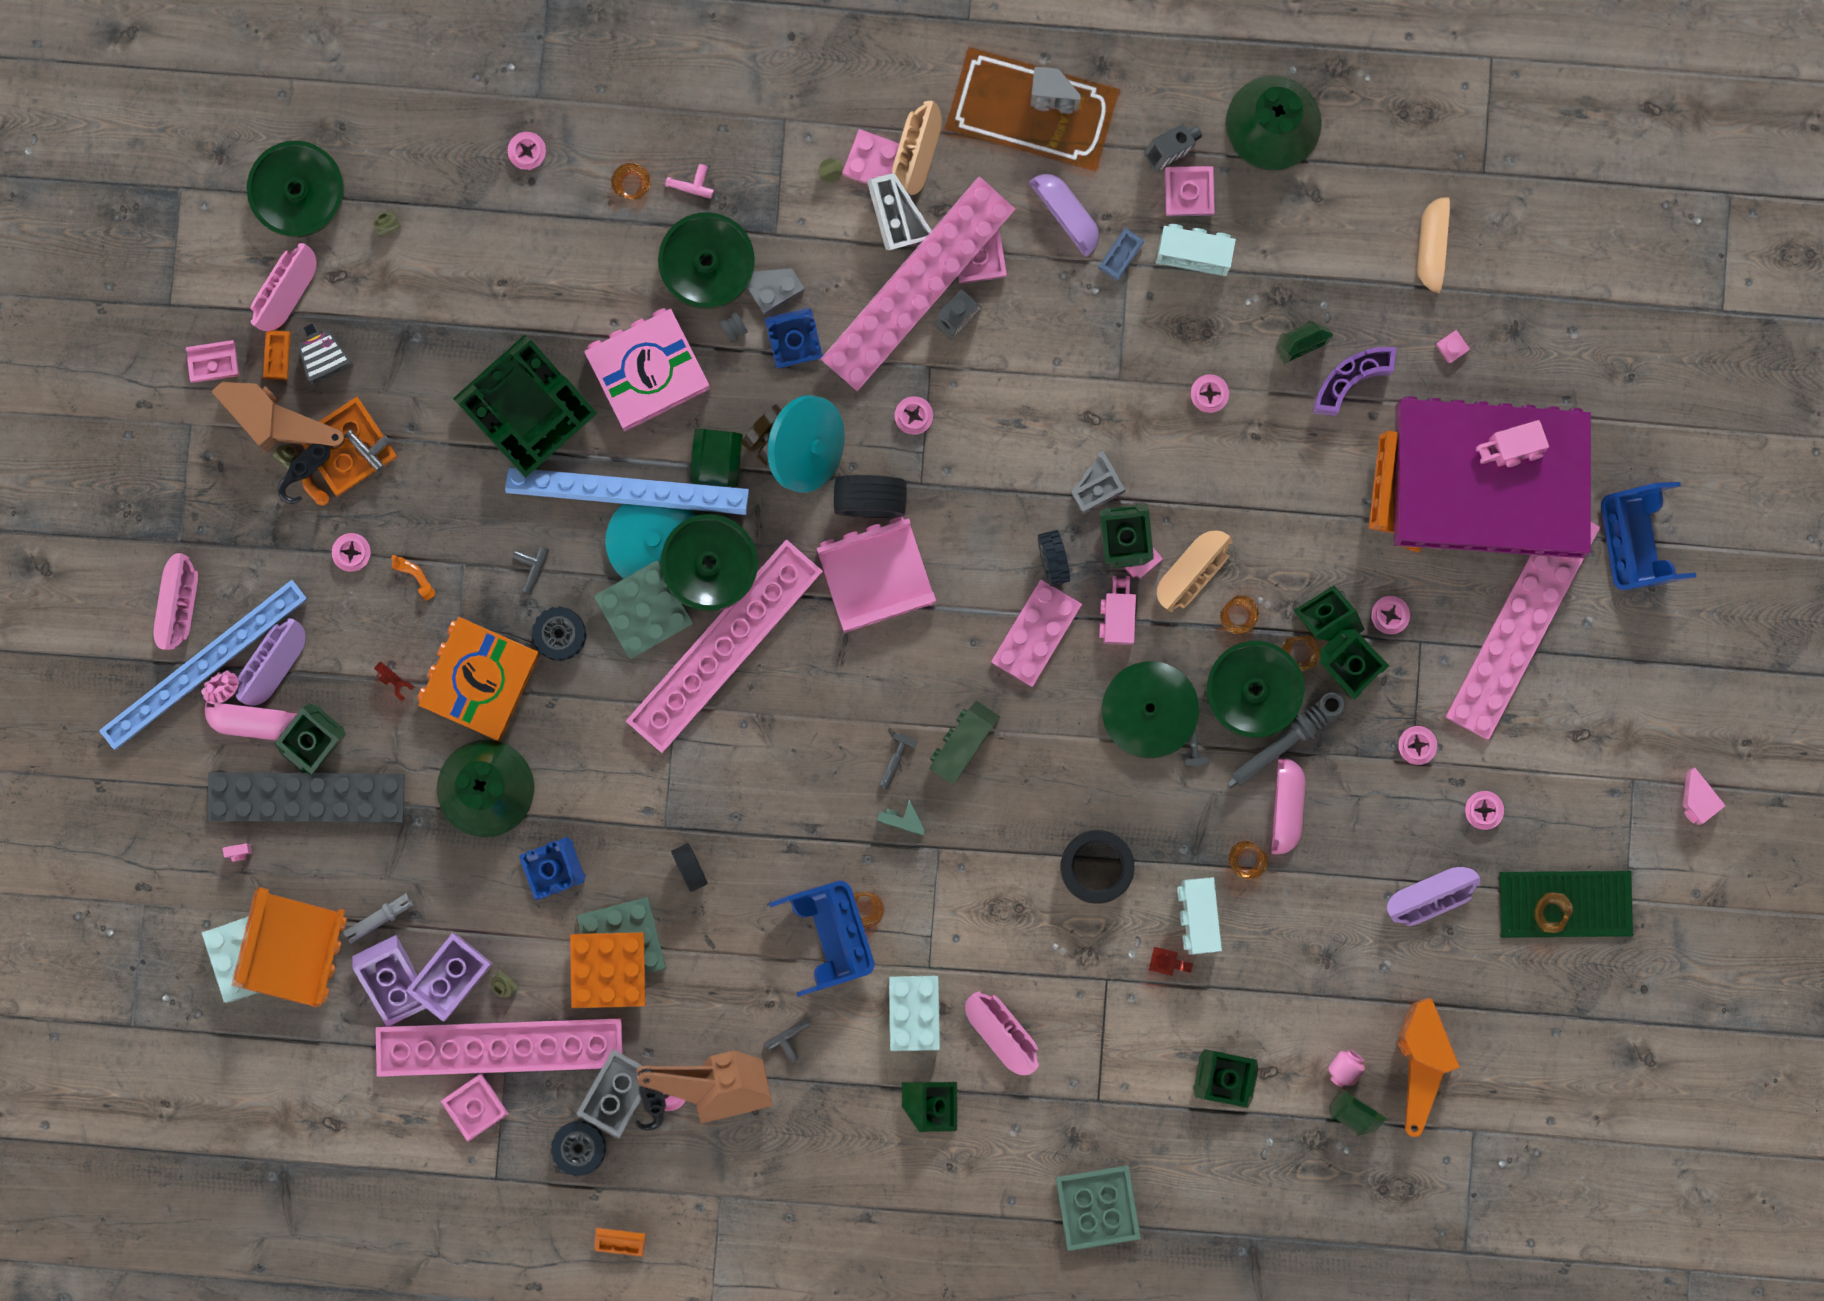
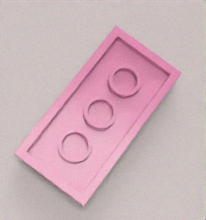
[991,579,1082,687]

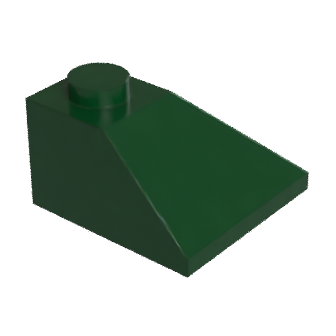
[1293,585,1365,641]
[902,1082,957,1132]

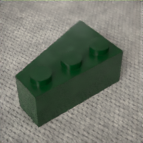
[929,701,1000,785]

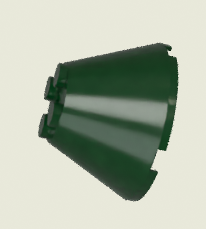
[1226,76,1322,171]
[437,740,535,837]

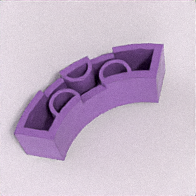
[1312,347,1397,416]

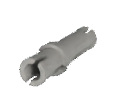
[343,893,414,944]

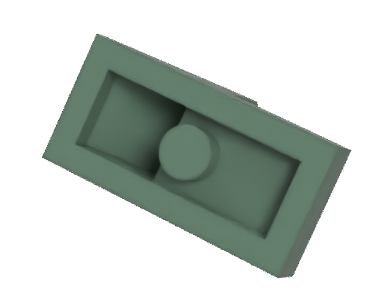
[877,800,925,836]

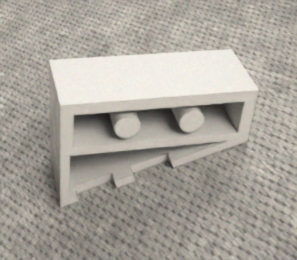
[867,173,932,250]

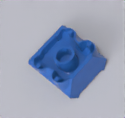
[765,308,823,368]
[519,837,586,901]

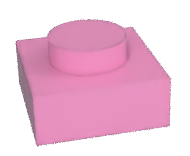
[1436,330,1470,364]
[223,843,252,862]

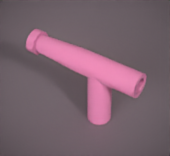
[665,164,714,199]

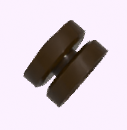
[741,404,782,467]

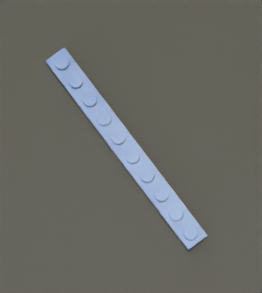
[505,467,749,515]
[99,580,308,750]

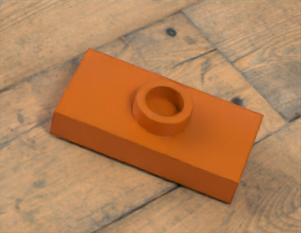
[263,330,291,380]
[594,1228,645,1257]

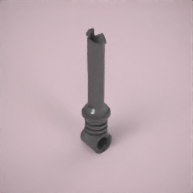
[1228,692,1344,789]

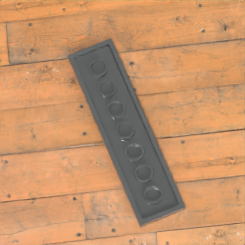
[207,772,405,823]

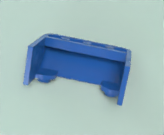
[1601,482,1696,590]
[769,881,874,997]

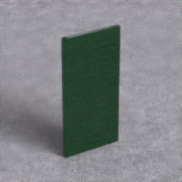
[1499,871,1634,938]

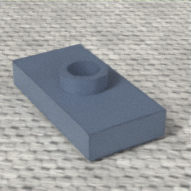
[1098,228,1145,281]

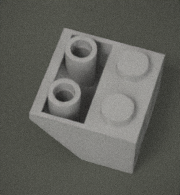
[1030,67,1081,113]

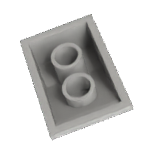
[576,1049,642,1140]

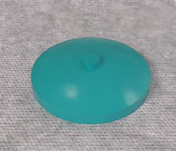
[768,395,845,493]
[605,504,695,579]

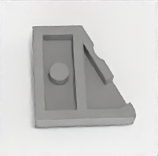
[747,268,805,315]
[1071,451,1125,514]

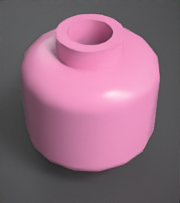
[1328,1050,1365,1087]

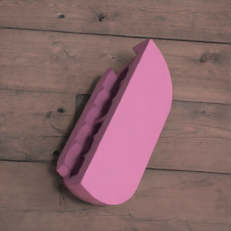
[250,243,317,331]
[154,553,198,650]
[205,702,297,741]
[1271,757,1306,854]
[965,992,1039,1075]

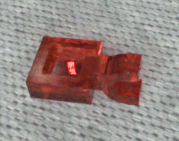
[374,661,415,702]
[1149,946,1193,976]

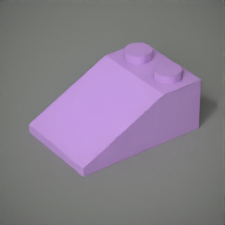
[406,933,493,1022]
[352,935,426,1027]

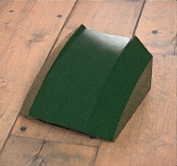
[1276,321,1333,364]
[690,429,743,488]
[1099,504,1154,569]
[1320,629,1389,700]
[275,703,346,776]
[1193,1049,1258,1108]
[1329,1090,1387,1136]

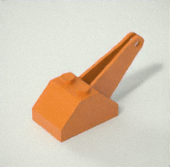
[1397,998,1460,1137]

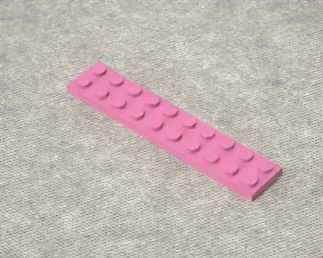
[821,177,1015,391]
[1445,522,1600,740]
[626,539,823,754]
[376,1019,623,1077]

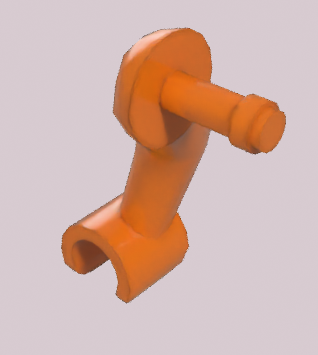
[302,476,329,506]
[391,555,435,601]

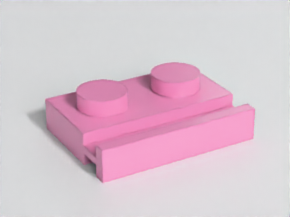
[186,340,240,383]

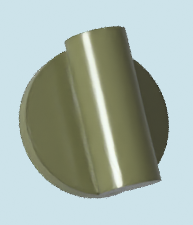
[817,159,843,183]
[373,212,401,237]
[272,445,299,469]
[491,970,518,998]

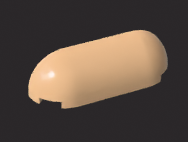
[892,101,942,195]
[1417,197,1450,293]
[1157,531,1232,612]

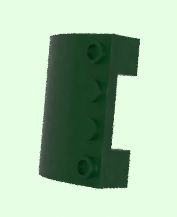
[453,334,598,478]

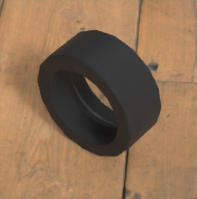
[671,843,708,892]

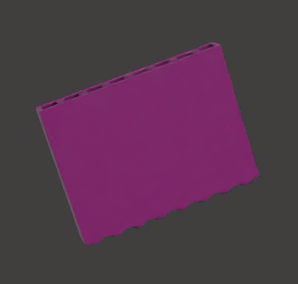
[1393,396,1591,558]

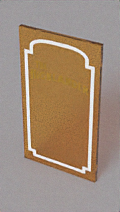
[945,47,1120,172]

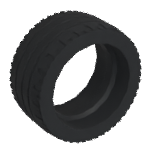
[833,475,907,518]
[1060,830,1135,904]

